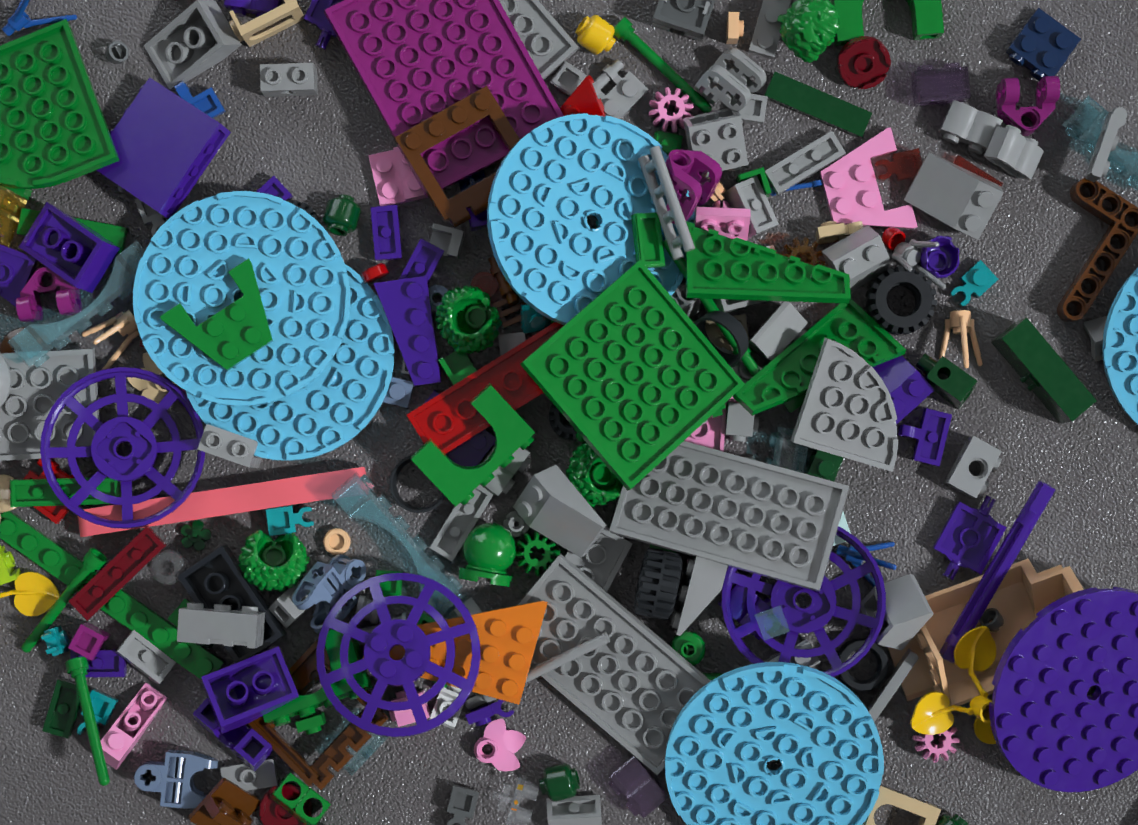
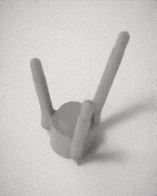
[892,239,946,289]

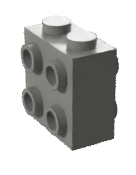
[683,108,748,177]

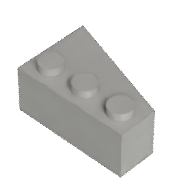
[177,603,265,649]

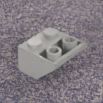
[860,574,934,650]

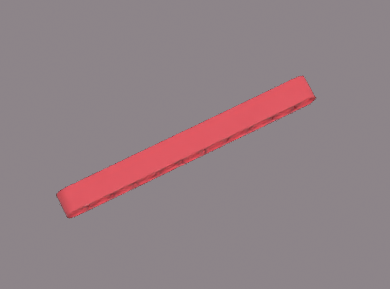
[77,467,369,537]

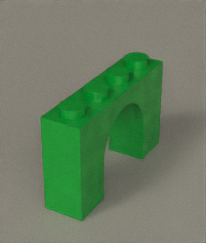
[830,0,944,47]
[411,384,535,507]
[263,629,373,727]

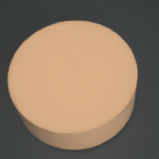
[323,528,351,555]

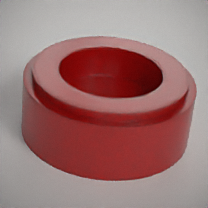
[361,263,389,284]

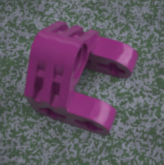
[996,76,1060,136]
[665,150,722,224]
[16,267,82,322]

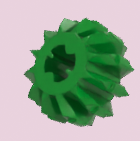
[516,531,560,576]

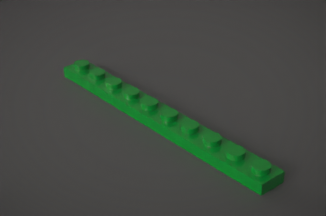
[0,511,225,679]

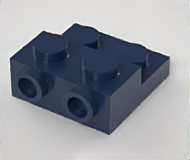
[1005,8,1081,81]

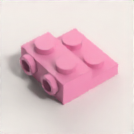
[368,147,427,206]

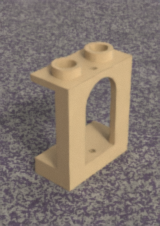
[229,0,305,47]
[862,785,941,825]

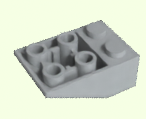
[670,556,728,636]

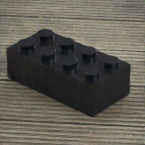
[177,545,287,663]

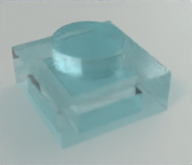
[755,606,790,641]

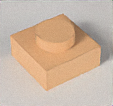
[726,12,744,44]

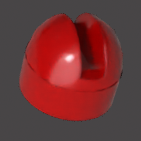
[882,227,906,250]

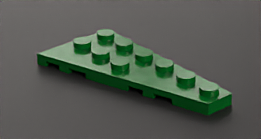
[685,221,851,304]
[733,299,906,415]

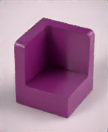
[68,622,111,661]

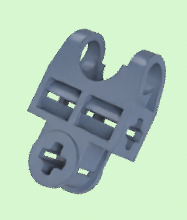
[292,554,366,634]
[134,749,218,809]

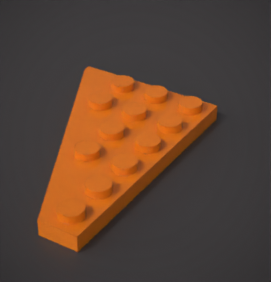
[363,600,548,705]

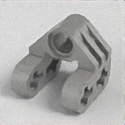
[694,47,766,111]

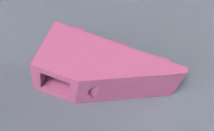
[101,683,167,770]

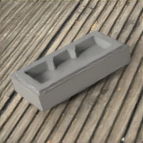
[220,758,279,791]

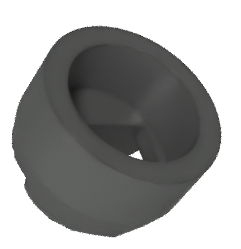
[105,41,129,64]
[979,608,1004,632]

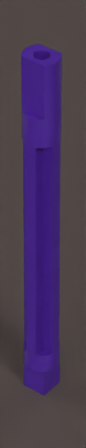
[939,480,1056,663]

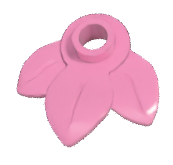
[474,718,526,771]

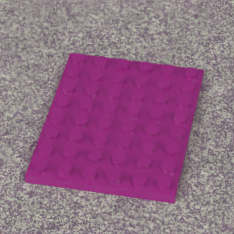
[324,0,564,198]

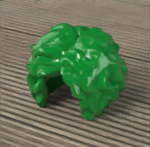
[777,0,840,63]
[436,285,502,354]
[566,441,623,507]
[239,530,309,592]

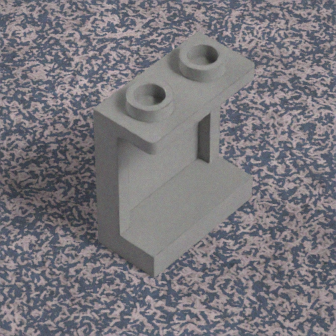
[197,424,262,468]

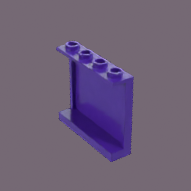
[96,77,231,219]

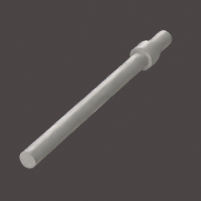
[465,632,610,710]

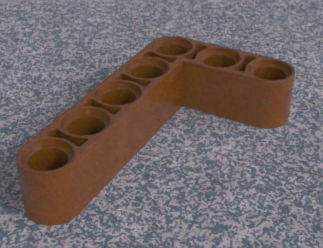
[1057,178,1138,322]

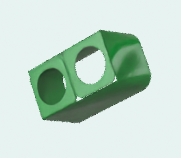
[270,772,331,825]

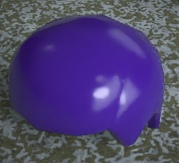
[920,236,960,278]

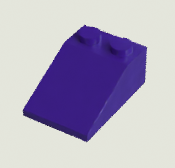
[19,202,120,293]
[873,355,935,425]
[201,646,299,734]

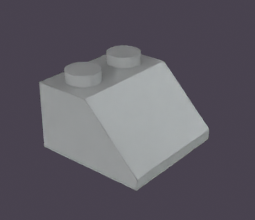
[822,225,890,292]
[748,301,808,363]

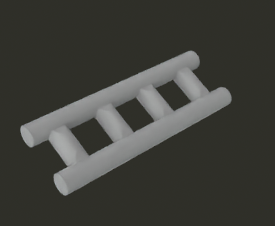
[638,146,695,260]

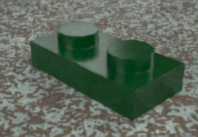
[42,679,80,739]

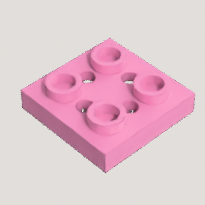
[694,200,751,241]

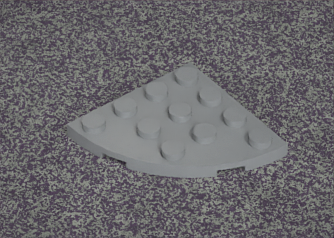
[791,337,898,472]

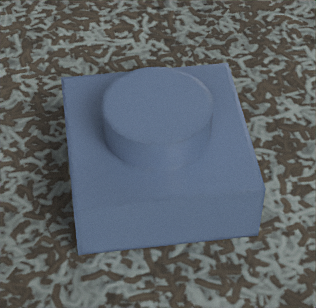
[383,377,414,408]

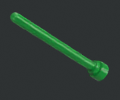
[614,17,712,113]
[21,548,108,653]
[65,657,110,786]

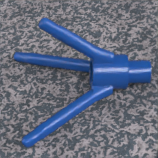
[2,0,77,36]
[836,541,897,587]

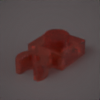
[874,148,922,181]

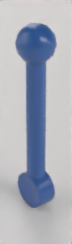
[770,180,823,196]

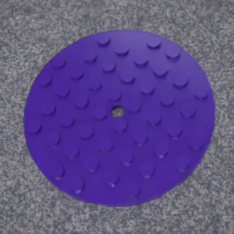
[989,587,1138,792]

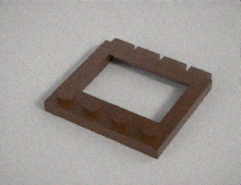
[394,86,520,228]
[248,640,388,790]

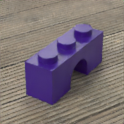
[193,698,273,772]

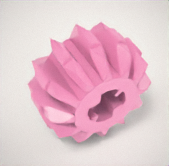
[648,87,694,133]
[912,727,960,762]

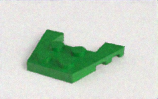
[160,258,273,371]

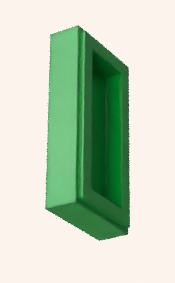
[631,213,666,268]

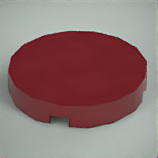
[837,36,891,89]
[259,783,313,825]

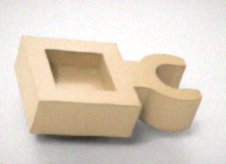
[815,221,863,245]

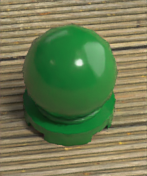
[458,523,516,587]

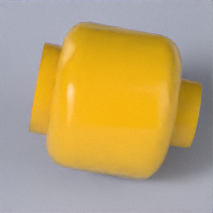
[575,15,616,55]

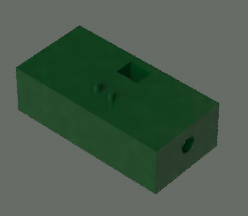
[991,317,1097,424]

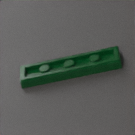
[764,72,872,138]

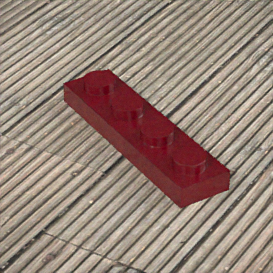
[68,526,167,621]

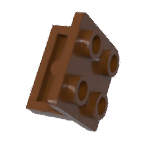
[188,778,261,825]

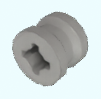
[356,595,379,625]

